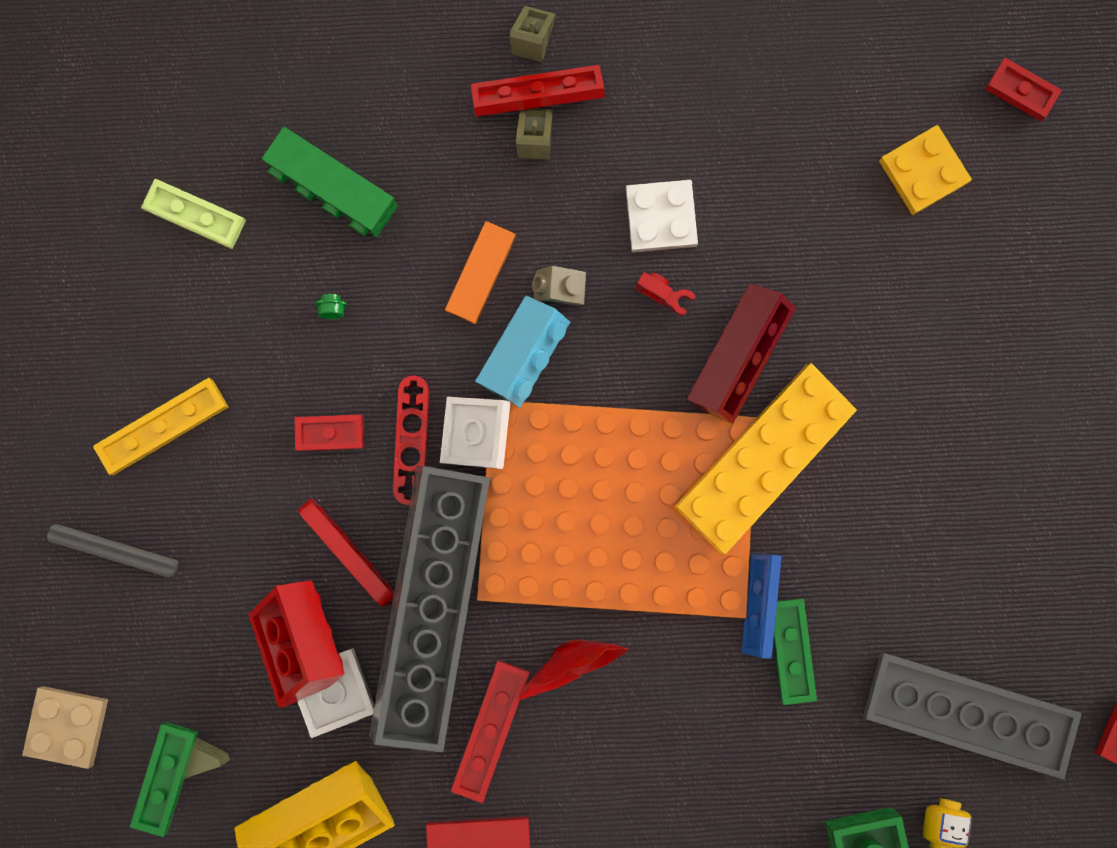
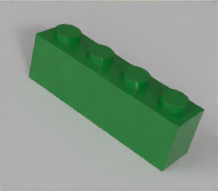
[262,127,398,238]

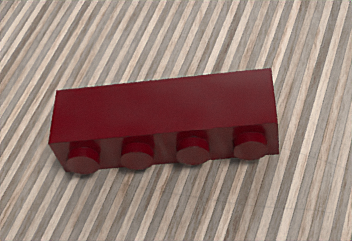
[687,283,796,424]

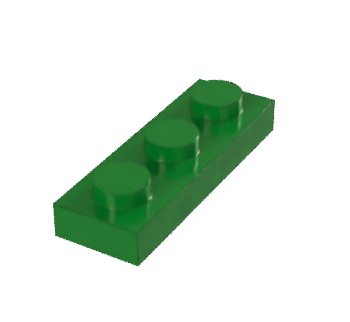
[773,598,817,705]
[130,722,199,837]

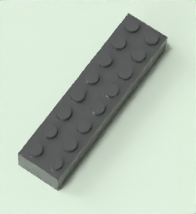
[369,466,490,752]

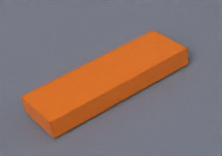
[445,221,516,325]

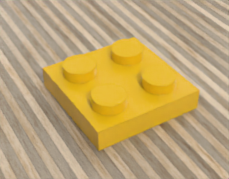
[879,125,972,216]

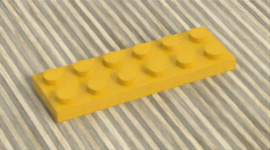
[674,363,857,555]

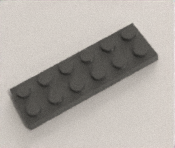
[863,652,1082,780]

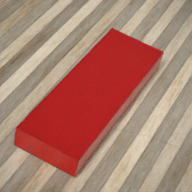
[426,816,531,848]

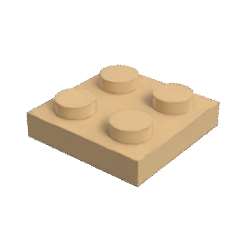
[22,686,108,769]

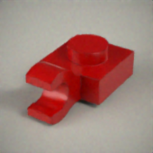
[635,272,696,317]

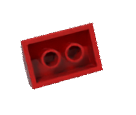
[248,580,345,708]

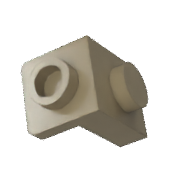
[532,266,586,306]

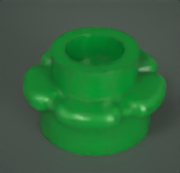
[314,294,347,319]

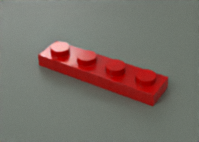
[471,65,605,117]
[451,660,530,803]

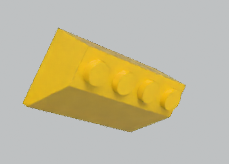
[234,761,395,848]

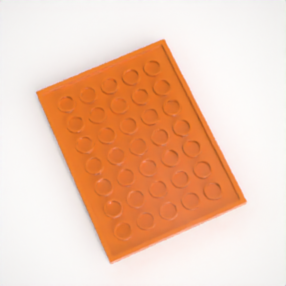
[477,402,757,618]

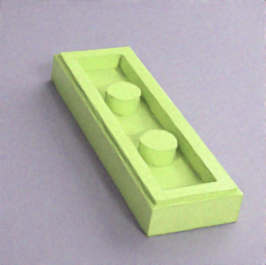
[141,179,246,249]

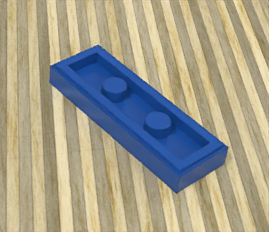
[741,552,782,659]

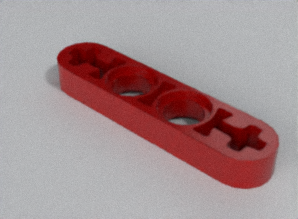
[393,375,430,505]
[298,498,394,607]

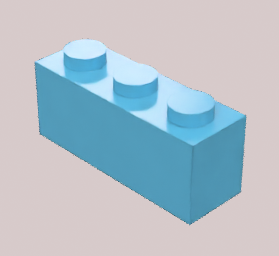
[475,296,570,408]

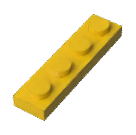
[93,378,229,475]

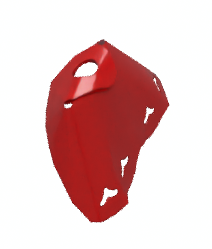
[518,639,629,700]

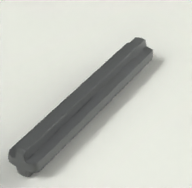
[47,524,178,577]

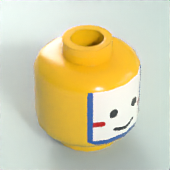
[923,798,972,848]

